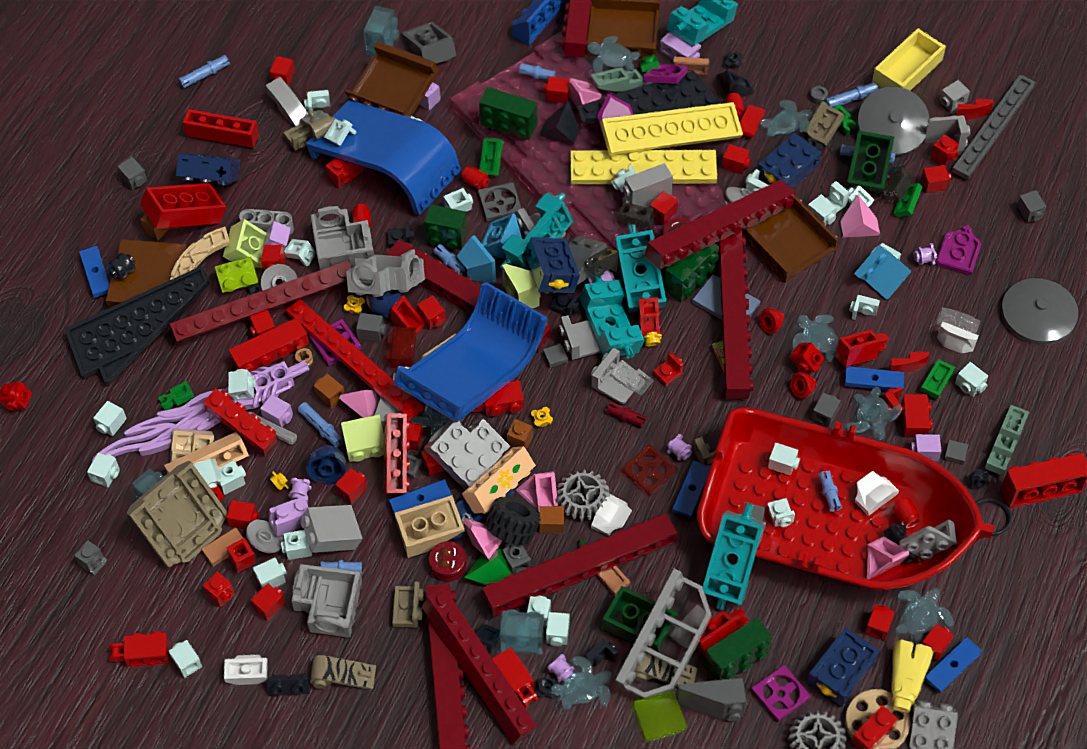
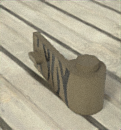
[301,110,335,140]
[634,652,697,687]
[310,655,376,690]

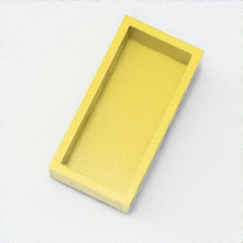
[872,29,946,91]

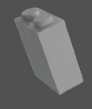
[622,163,673,213]
[301,505,362,553]

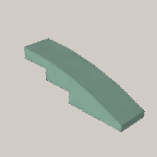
[590,67,651,91]
[984,405,1029,476]

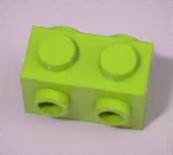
[215,256,259,293]

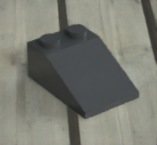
[401,22,456,63]
[569,236,610,285]
[677,678,746,721]

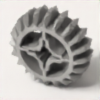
[557,469,610,522]
[788,709,847,749]

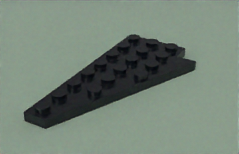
[576,71,721,123]
[64,266,211,385]

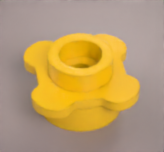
[344,295,365,314]
[643,332,662,346]
[531,407,553,427]
[270,471,289,490]

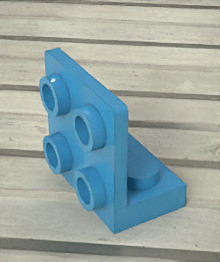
[854,245,911,299]

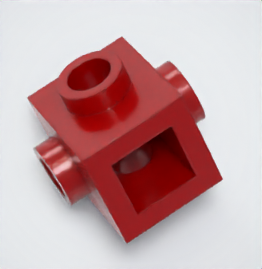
[790,342,825,373]
[0,382,32,411]

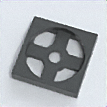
[478,183,521,222]

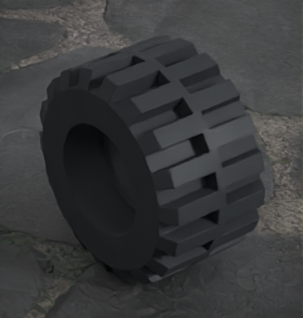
[485,496,541,545]

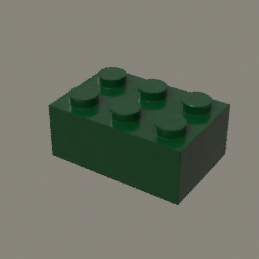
[479,87,538,141]
[847,130,895,194]
[664,243,719,302]
[602,586,677,653]
[704,617,772,681]

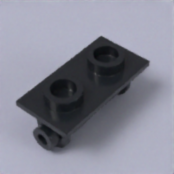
[883,523,919,565]
[266,673,310,696]

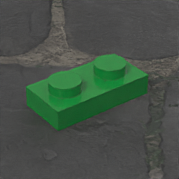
[480,138,503,176]
[893,183,922,218]
[920,359,956,399]

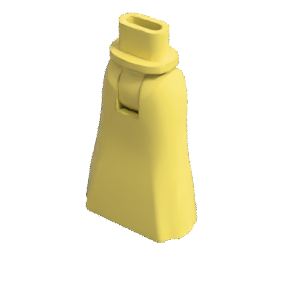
[891,640,933,713]

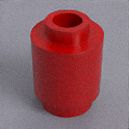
[725,93,745,119]
[461,167,490,190]
[352,204,371,229]
[892,497,920,528]

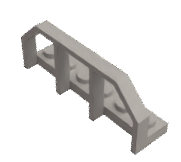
[616,569,712,699]

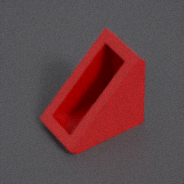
[390,296,426,336]

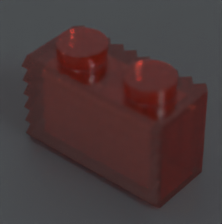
[386,327,417,368]

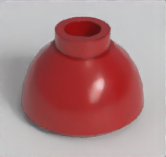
[759,308,784,334]
[790,372,816,399]

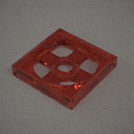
[622,444,678,496]

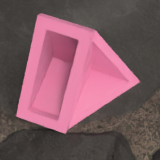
[569,78,602,106]
[840,194,880,238]
[339,390,381,418]
[516,472,558,513]
[463,518,502,559]
[867,537,909,579]

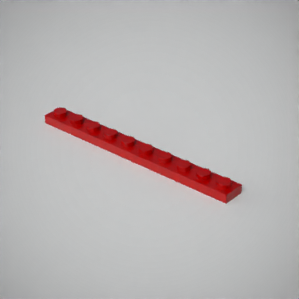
[286,299,424,421]

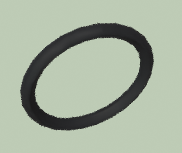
[975,497,1012,536]

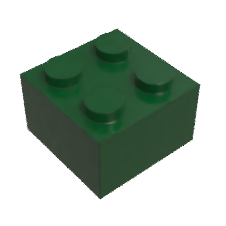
[425,204,468,250]

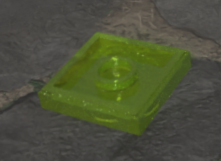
[634,690,687,742]

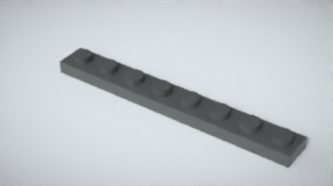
[952,75,1036,180]

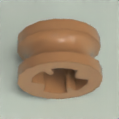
[295,348,313,367]

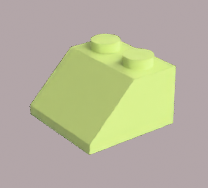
[223,219,266,268]
[502,264,541,309]
[341,414,384,462]

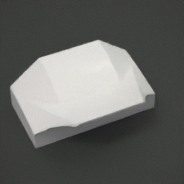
[937,322,979,354]
[855,471,899,516]
[591,494,632,537]
[224,655,268,685]

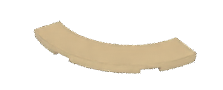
[170,227,230,280]

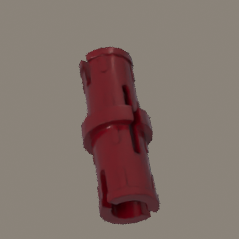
[606,401,647,428]

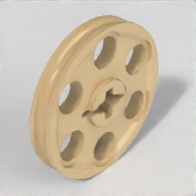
[845,689,910,749]

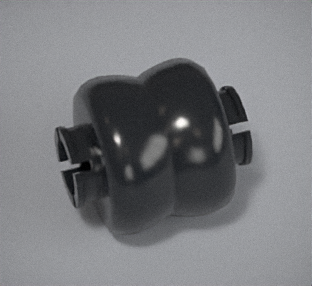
[108,253,136,280]

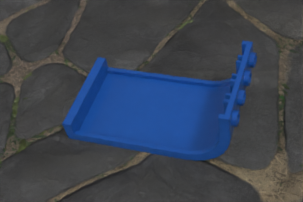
[306,100,461,215]
[394,282,547,423]

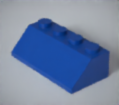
[511,0,567,46]

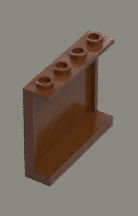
[587,0,660,59]
[345,41,439,118]
[742,196,839,283]
[106,239,188,309]

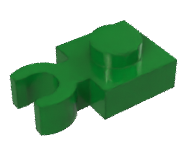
[640,54,660,72]
[834,104,857,134]
[158,380,195,410]

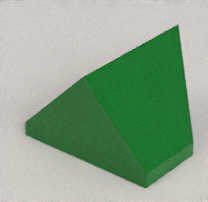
[464,546,513,585]

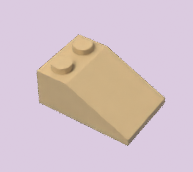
[395,496,465,558]

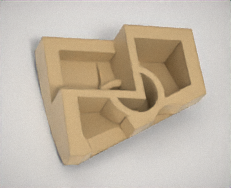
[170,429,214,462]

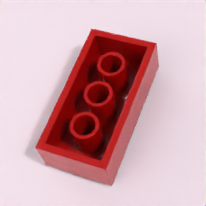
[140,183,226,229]
[1000,453,1087,509]

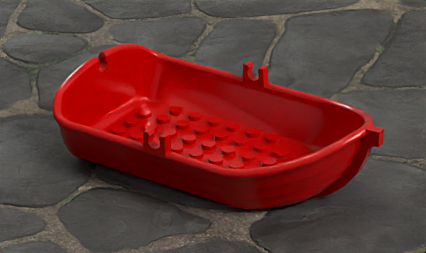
[697,407,994,590]

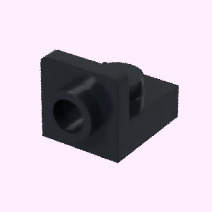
[388,222,414,248]
[550,293,581,318]
[476,623,502,656]
[585,639,618,668]

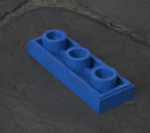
[79,246,110,298]
[845,366,904,392]
[672,460,710,519]
[389,480,452,515]
[924,638,983,694]

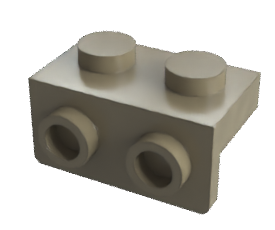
[805,101,845,146]
[284,123,313,151]
[393,582,424,627]

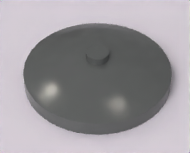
[857,87,929,156]
[1001,278,1078,345]

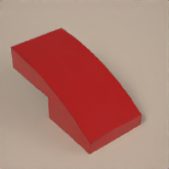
[955,99,993,120]
[740,105,766,138]
[639,297,660,336]
[889,352,929,374]

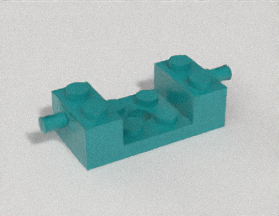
[667,0,738,46]
[499,192,573,271]
[615,225,666,314]
[579,272,645,359]
[703,502,766,610]

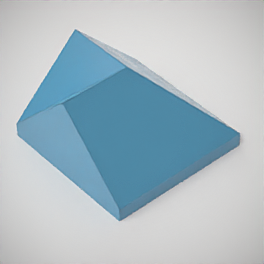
[481,213,522,259]
[457,235,496,283]

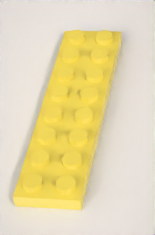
[600,102,743,155]
[571,150,717,184]

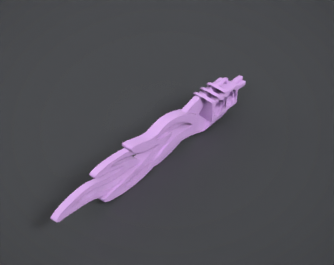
[92,360,309,462]

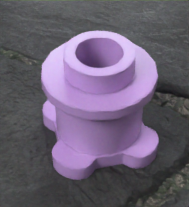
[914,243,937,265]
[667,434,692,461]
[288,478,312,500]
[547,654,574,682]

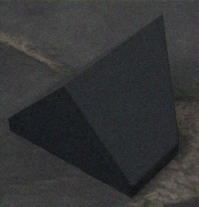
[717,70,754,97]
[540,101,579,145]

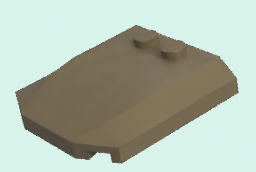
[127,461,228,567]

